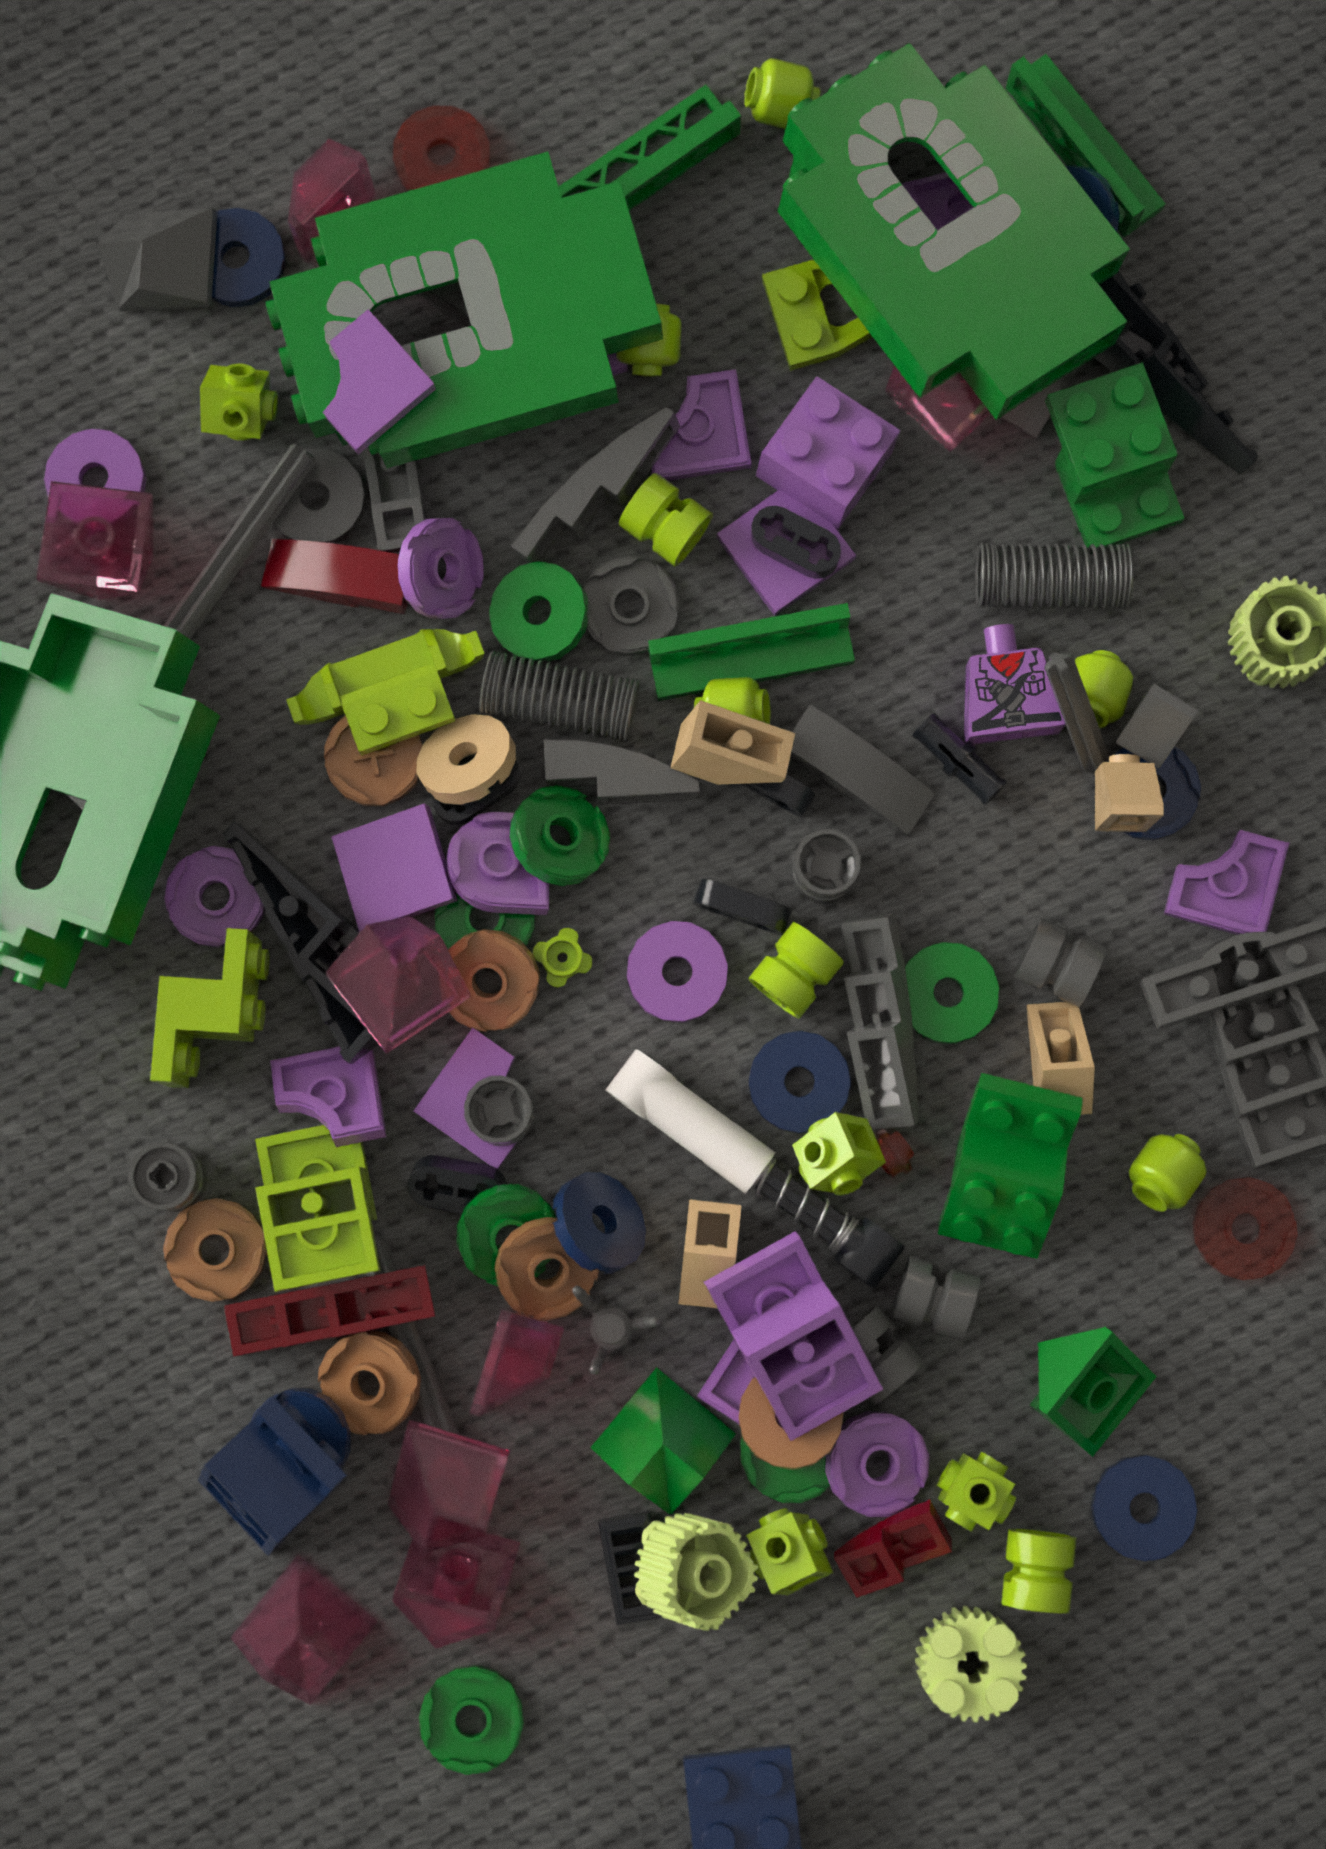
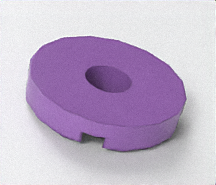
[44,429,146,529]
[398,518,484,619]
[164,846,265,948]
[627,921,728,1023]
[825,1411,929,1517]

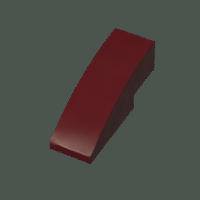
[261,539,408,615]

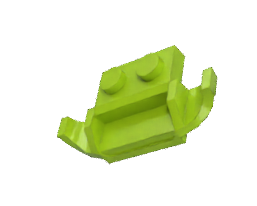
[286,629,485,756]

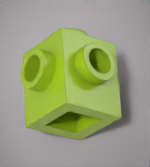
[200,364,278,441]
[792,1112,886,1195]
[937,1452,1016,1532]
[746,1508,833,1595]

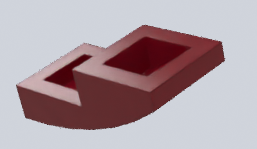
[834,1500,952,1598]

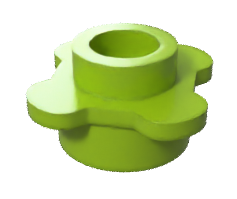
[533,928,592,988]

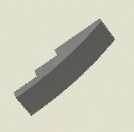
[511,407,680,563]
[841,913,918,1130]

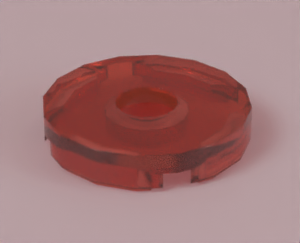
[393,105,491,191]
[1192,1177,1298,1280]

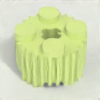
[1228,576,1326,688]
[635,1513,758,1631]
[915,1606,1027,1722]

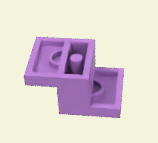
[704,1231,883,1441]

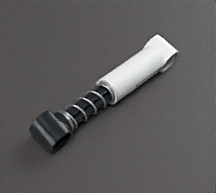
[605,1049,905,1290]

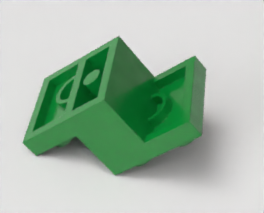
[1045,362,1185,554]
[937,1073,1083,1259]

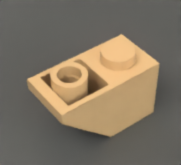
[678,1200,742,1308]

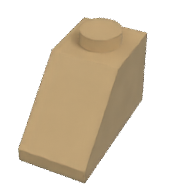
[670,700,795,785]
[1095,754,1164,832]
[1027,1002,1095,1115]

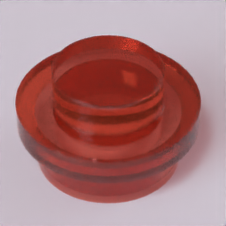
[875,1129,914,1178]

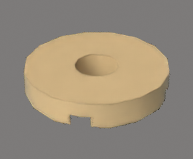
[417,714,516,805]

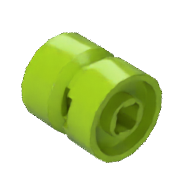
[618,473,713,567]
[748,922,844,1019]
[1001,1528,1076,1613]

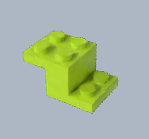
[150,928,270,1089]
[255,1125,381,1292]

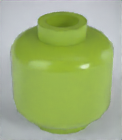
[744,58,820,129]
[616,304,682,376]
[1075,650,1133,728]
[694,677,771,724]
[1129,1134,1207,1212]

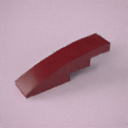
[224,1265,435,1357]

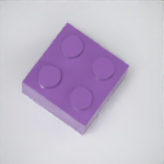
[756,376,900,530]

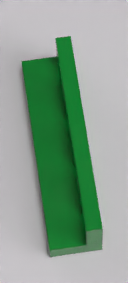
[1006,54,1166,238]
[559,85,741,211]
[648,603,855,701]

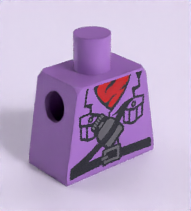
[964,624,1065,744]

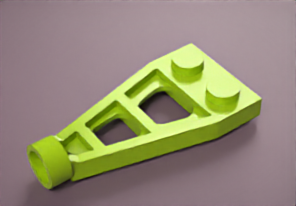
[762,260,872,371]

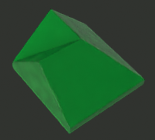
[1030,1327,1157,1457]
[591,1367,736,1515]

